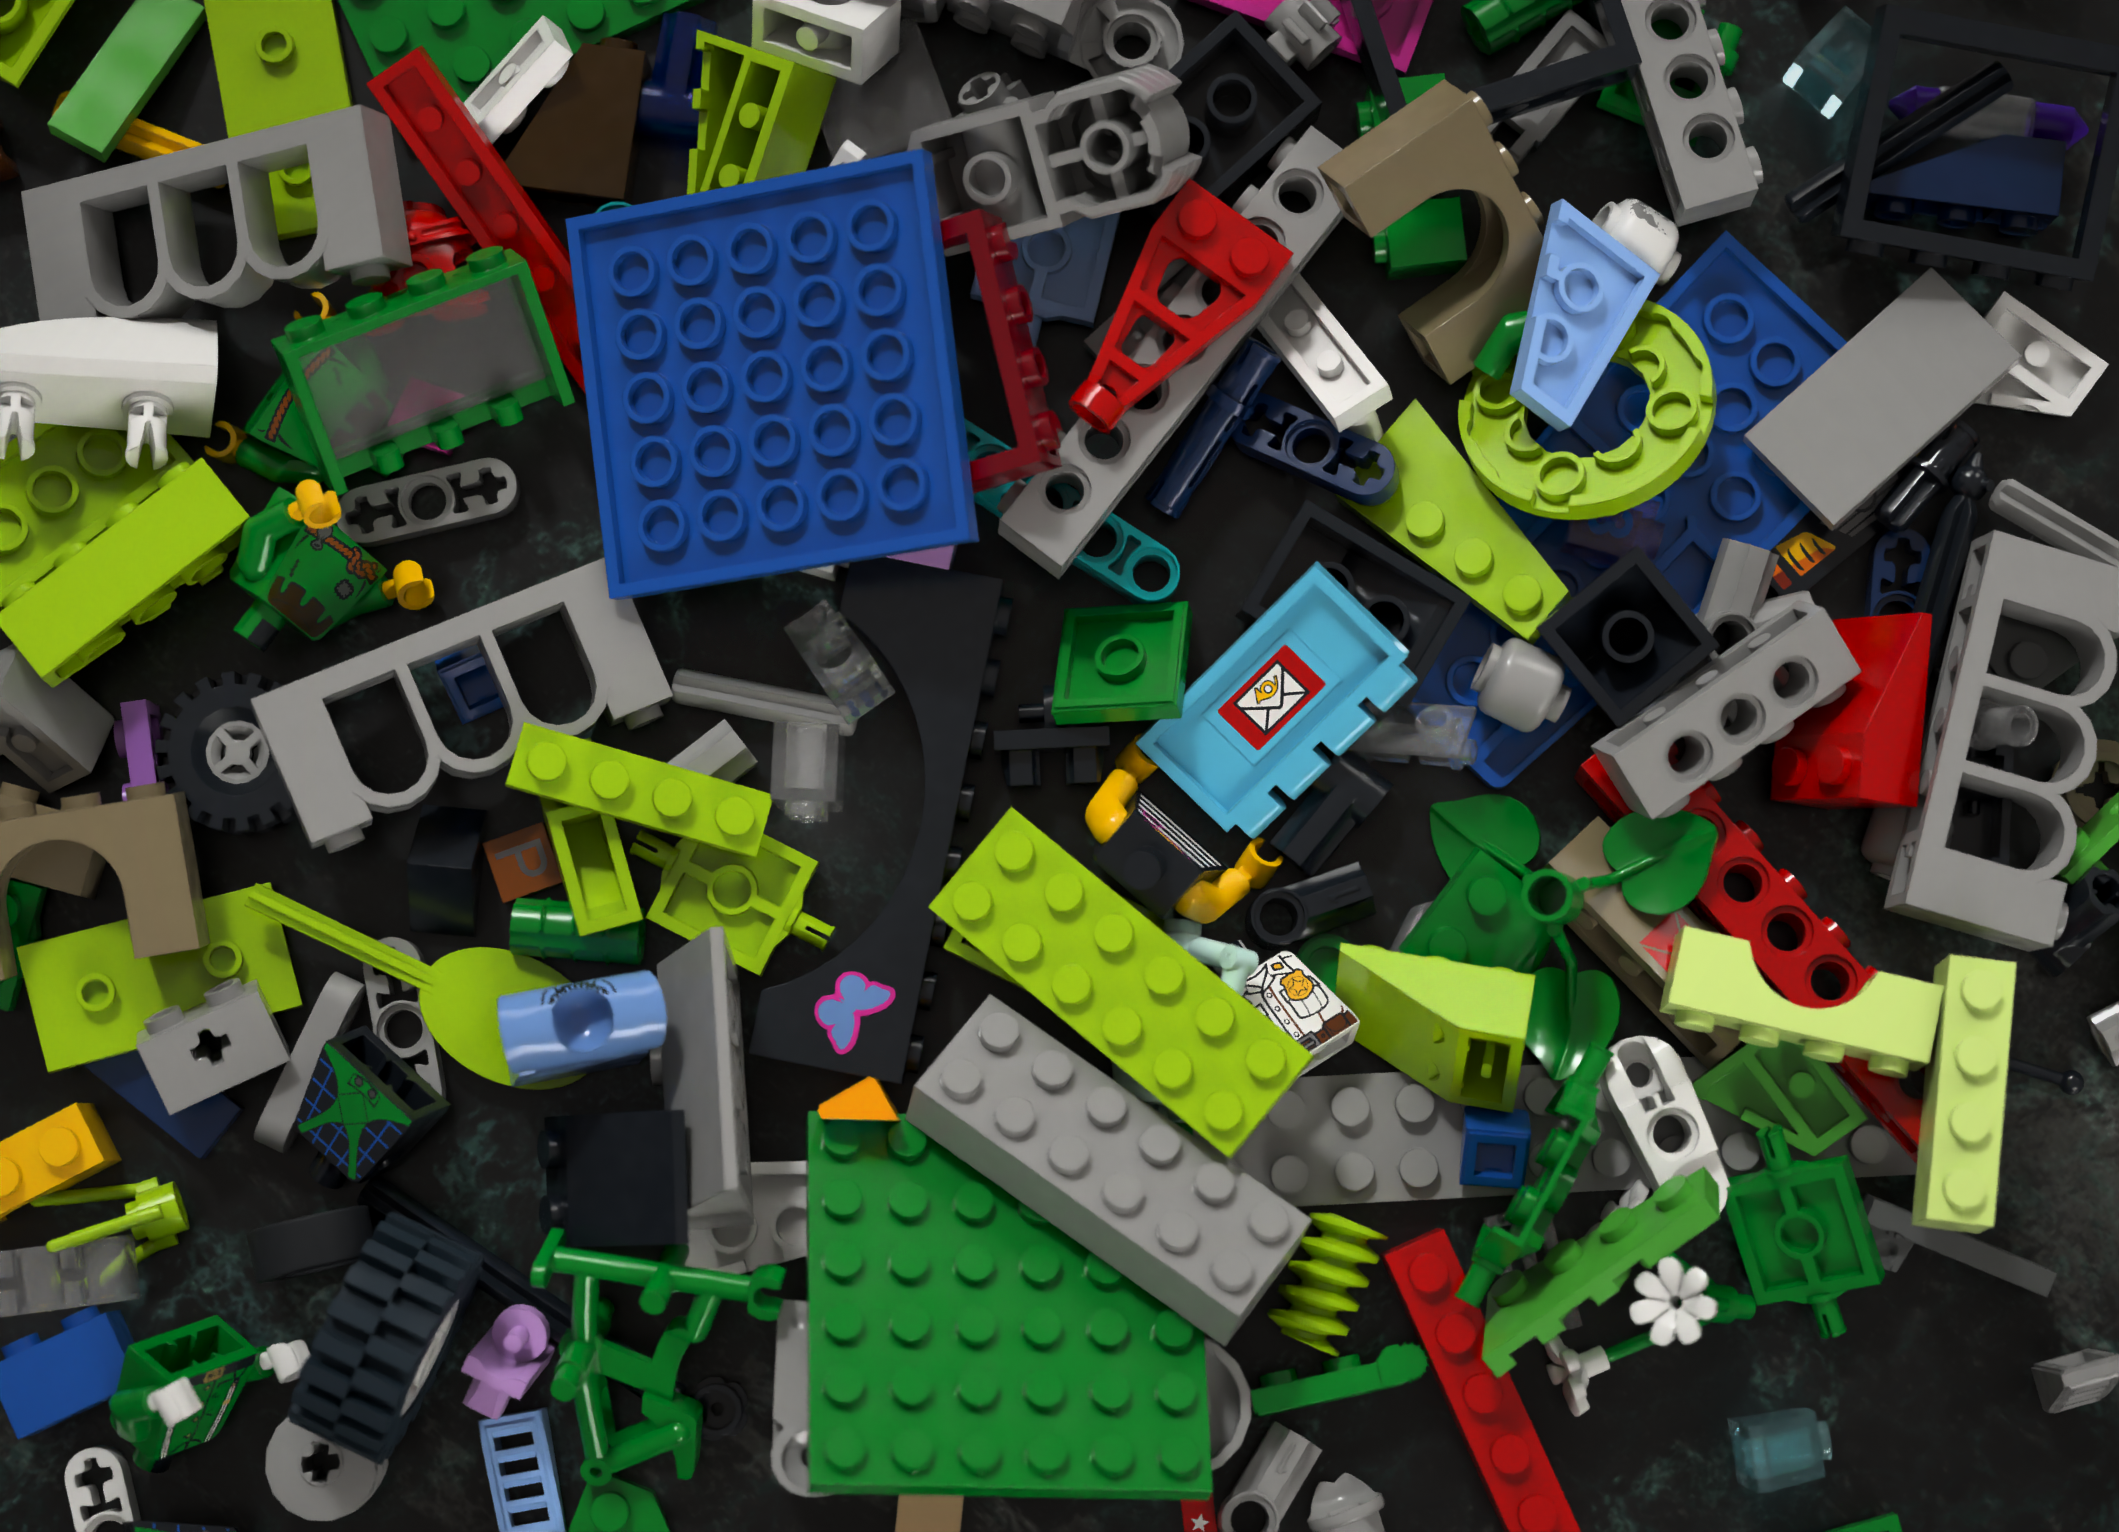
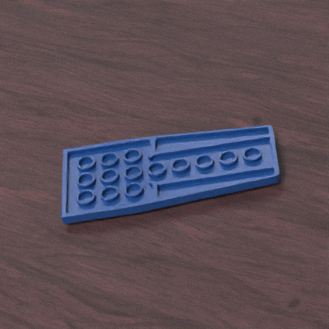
[1405,230,1847,790]

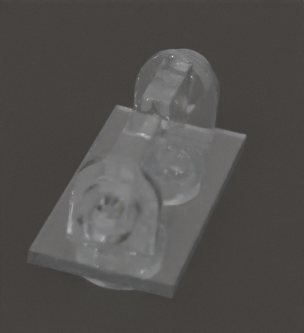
[1347,699,1478,771]

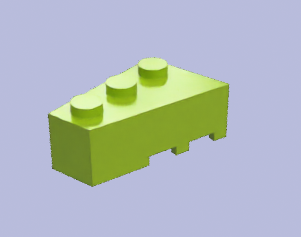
[687,29,837,195]

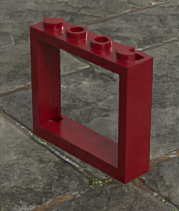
[940,209,1062,493]

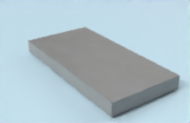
[1743,267,2022,531]

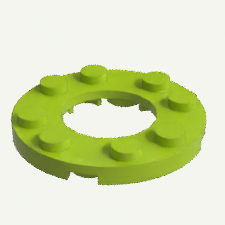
[1458,300,1717,520]

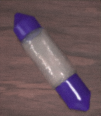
[1888,85,2089,150]

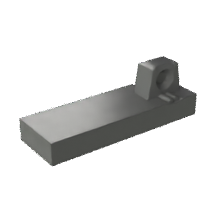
[1862,1193,2057,1297]

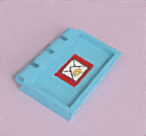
[1135,561,1418,839]

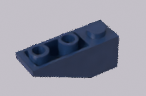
[1865,134,2066,236]

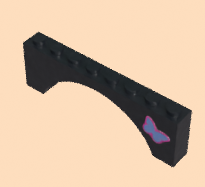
[749,557,1013,1085]

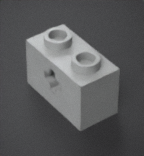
[136,978,290,1115]

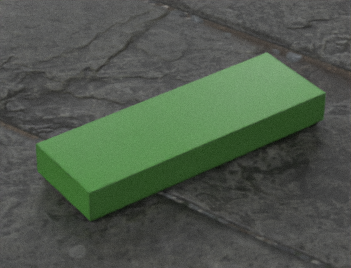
[47,0,207,163]

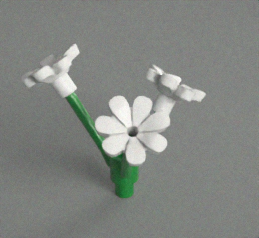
[1544,1179,1756,1417]

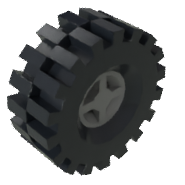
[155,671,297,836]

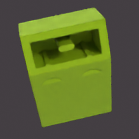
[1335,943,1536,1113]

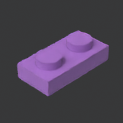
[114,699,170,801]

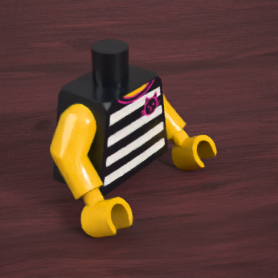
[1085,734,1283,924]

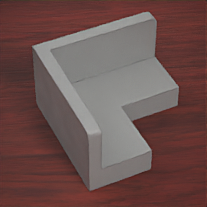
[0,644,114,794]

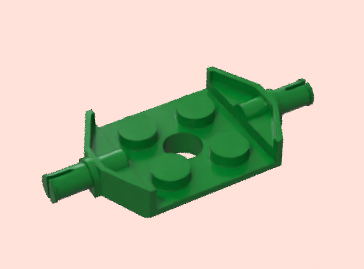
[1454,1041,1615,1309]

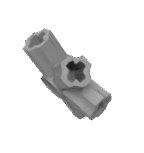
[1679,538,1815,729]

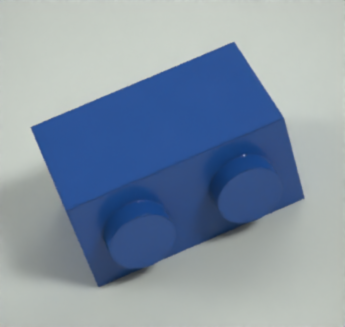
[0,1305,135,1439]

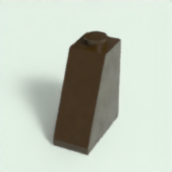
[505,37,652,209]

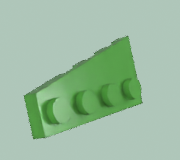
[1482,1167,1720,1378]

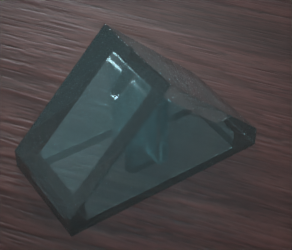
[1782,5,1872,119]

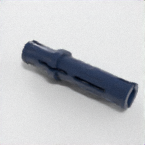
[1145,336,1282,518]

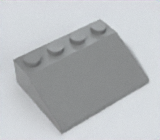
[650,927,754,1230]

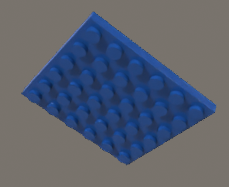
[565,148,979,600]

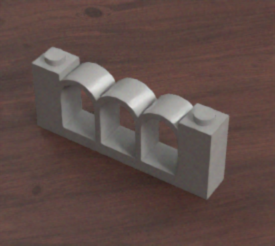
[21,104,413,321]
[1884,530,2119,952]
[250,557,673,854]

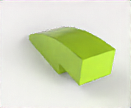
[537,737,643,937]

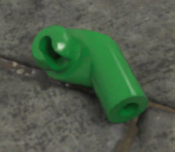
[1473,310,1528,380]

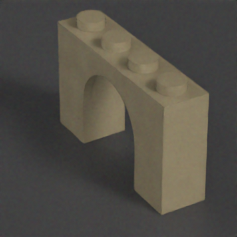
[1317,79,1544,385]
[0,782,210,981]

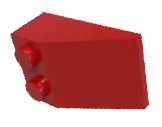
[1770,612,1932,809]

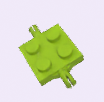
[630,829,836,977]

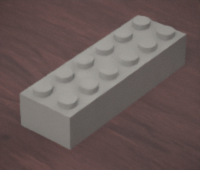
[905,994,1312,1346]

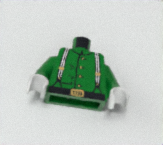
[109,1315,310,1473]

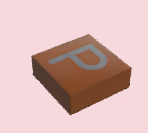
[482,822,563,905]

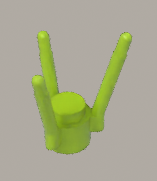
[30,1176,190,1288]

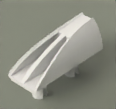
[0,317,218,470]

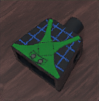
[295,1026,451,1189]

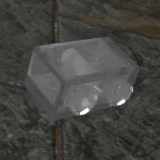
[770,721,846,823]

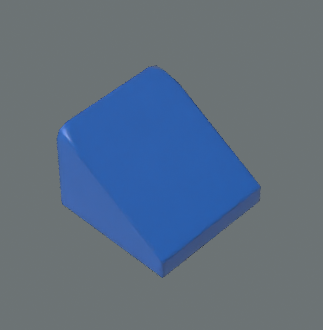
[435,641,521,724]
[1459,1105,1531,1189]

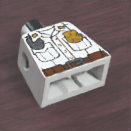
[1213,940,1360,1078]

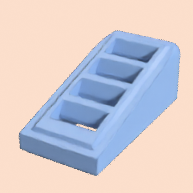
[478,1407,567,1532]

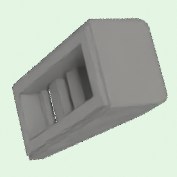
[2031,1348,2119,1413]

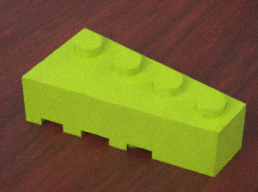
[0,457,250,688]

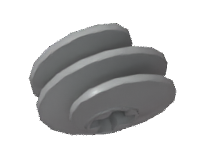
[265,1417,389,1521]

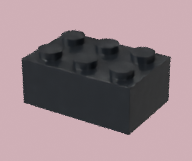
[1120,10,1322,221]

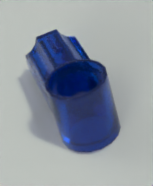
[638,11,718,144]

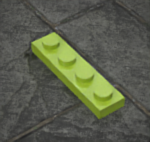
[505,722,774,858]

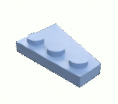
[1509,198,1660,432]

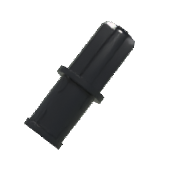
[1875,419,1980,533]

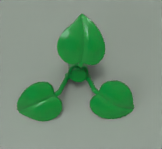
[1430,794,1718,1081]

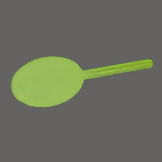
[245,883,586,1090]

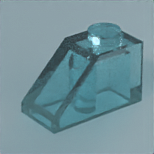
[1728,1407,1832,1493]

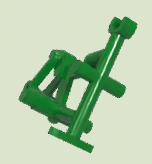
[530,1227,786,1486]

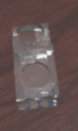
[784,599,895,725]

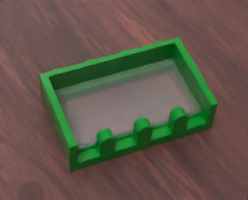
[270,246,575,496]

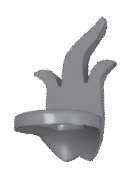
[1307,1472,1385,1532]

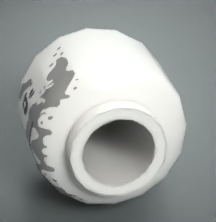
[1592,198,1682,286]

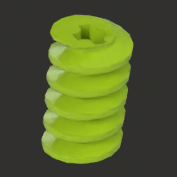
[1268,1212,1388,1357]

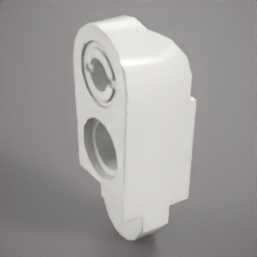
[1599,1036,1730,1213]

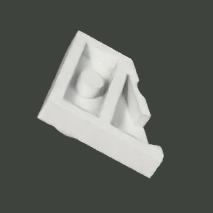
[1975,291,2109,417]

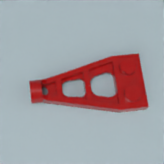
[1068,178,1294,433]

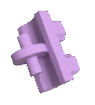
[461,1304,557,1420]

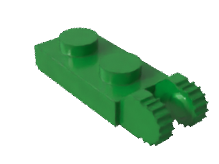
[1250,1342,1429,1419]

